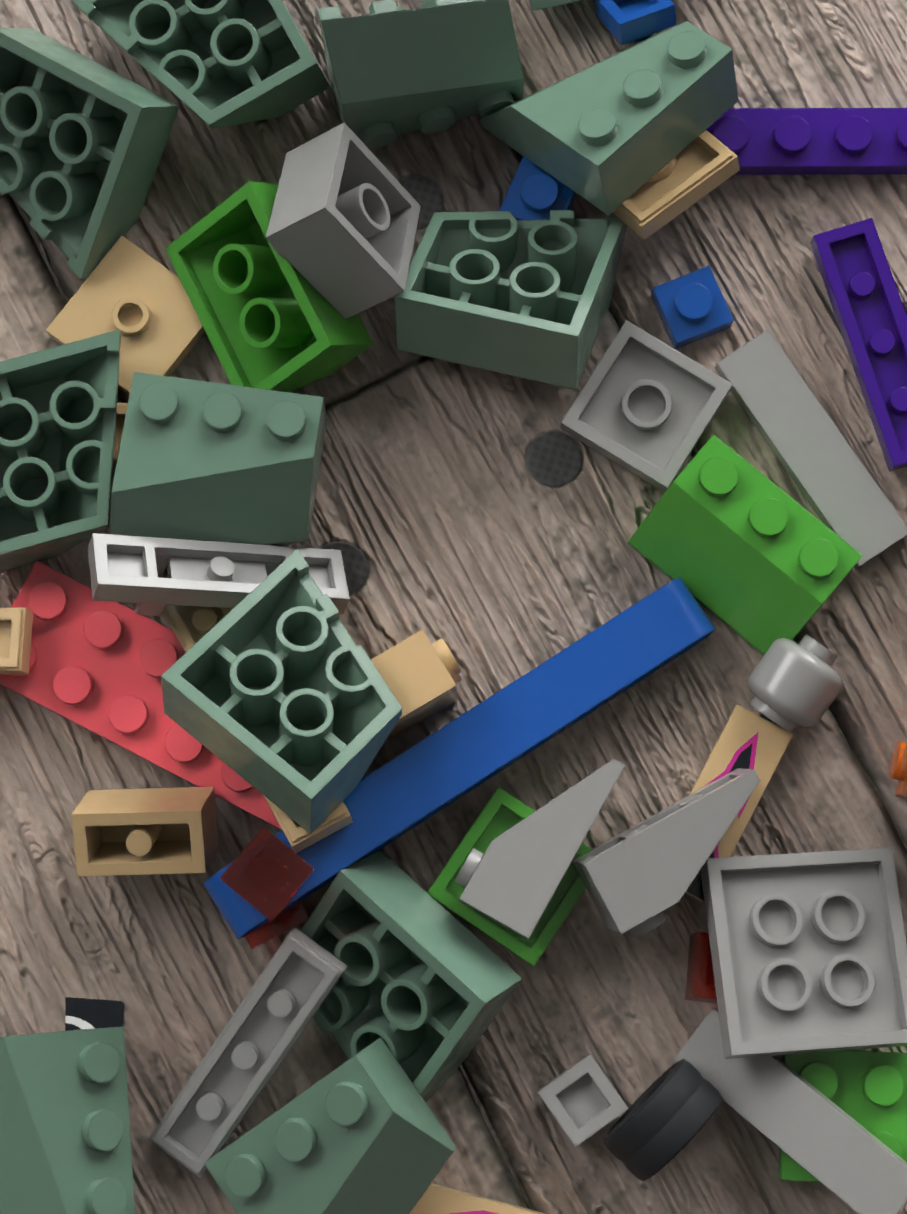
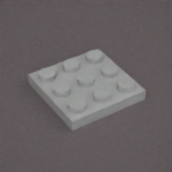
[700,848,907,1059]

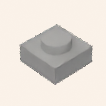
[537,1053,629,1147]

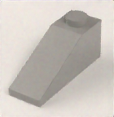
[454,759,625,940]
[572,768,760,937]

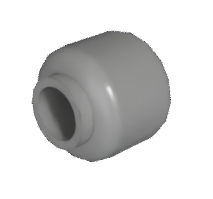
[747,634,843,732]

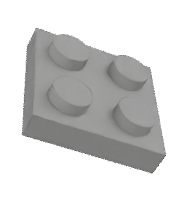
[560,320,733,492]

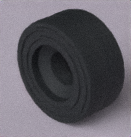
[604,1059,722,1181]

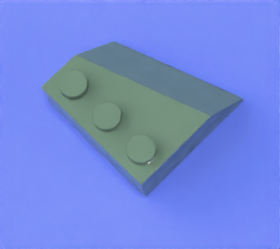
[0,28,180,279]
[0,329,121,573]
[110,372,327,546]
[161,549,402,834]
[301,850,522,1102]
[0,1026,135,1214]
[204,1037,457,1214]

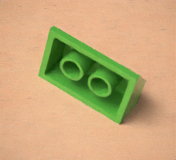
[165,181,373,392]
[627,434,863,656]

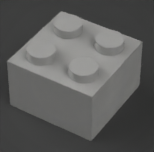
[265,122,421,319]

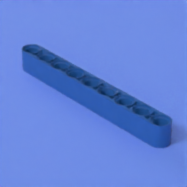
[203,577,716,939]

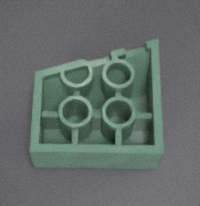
[72,0,331,129]
[317,0,524,150]
[480,21,739,215]
[395,210,627,390]

